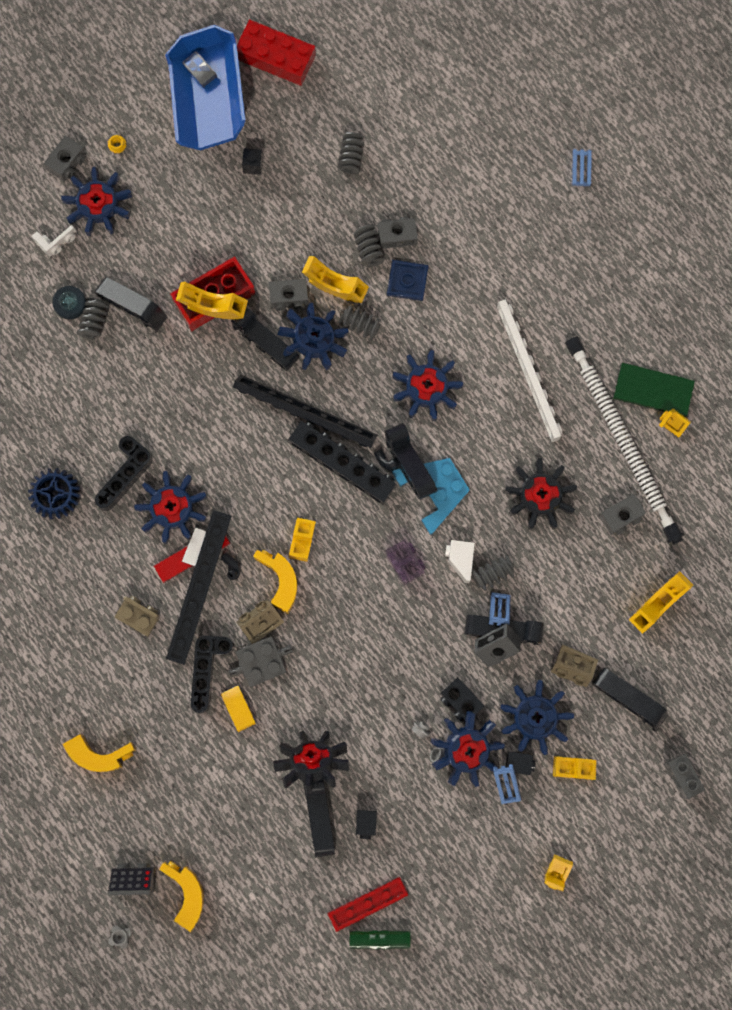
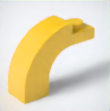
[302,256,369,303]
[176,281,248,319]
[253,550,297,614]
[629,571,693,634]
[63,734,136,772]
[159,861,204,932]

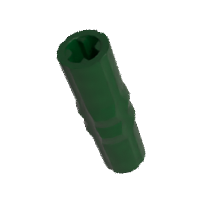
[349,930,411,950]

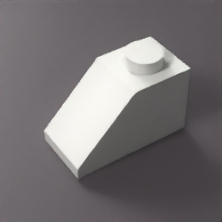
[445,540,475,583]

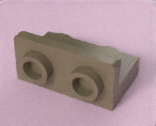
[114,595,160,637]
[236,600,284,643]
[551,644,598,687]

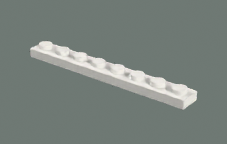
[497,299,562,442]

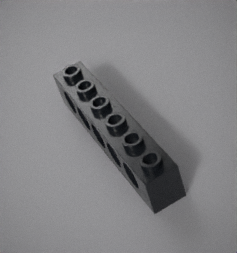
[288,421,397,505]

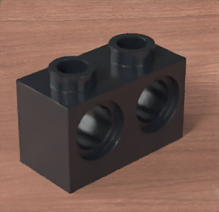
[440,677,485,723]

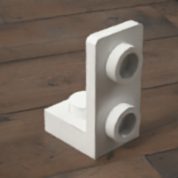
[32,225,77,257]

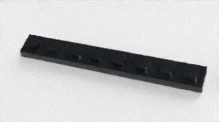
[233,375,378,448]
[166,510,232,665]

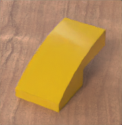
[289,518,316,562]
[221,686,256,732]
[553,757,597,780]

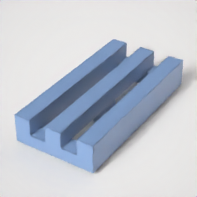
[572,149,592,186]
[489,592,511,626]
[493,764,521,804]

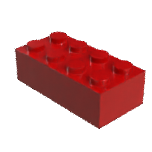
[237,19,316,86]
[170,256,255,332]

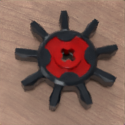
[504,458,578,530]
[273,730,350,794]

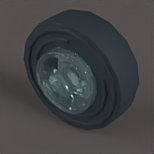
[52,286,86,320]

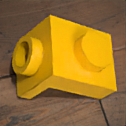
[659,409,691,438]
[544,854,573,891]

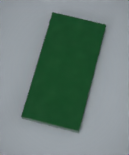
[613,362,695,417]

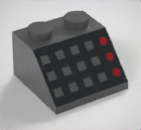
[108,863,155,895]

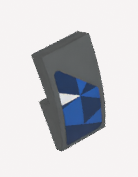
[182,52,217,88]

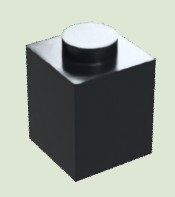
[242,148,263,175]
[506,752,536,775]
[356,810,377,839]

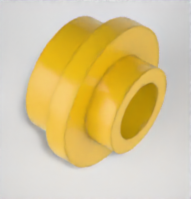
[108,135,126,153]

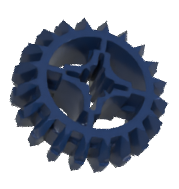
[28,468,81,520]

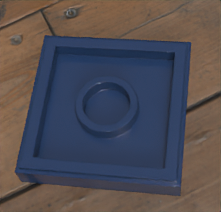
[387,259,429,301]

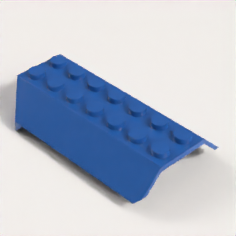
[165,25,246,151]

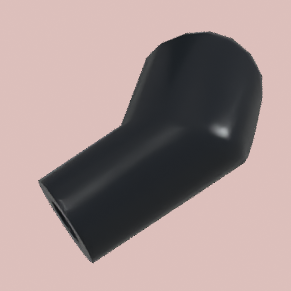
[374,449,398,472]
[220,552,240,580]

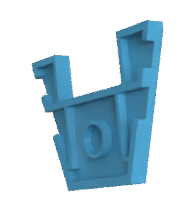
[392,458,470,535]

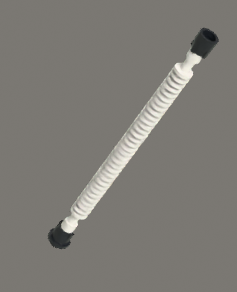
[565,336,685,545]

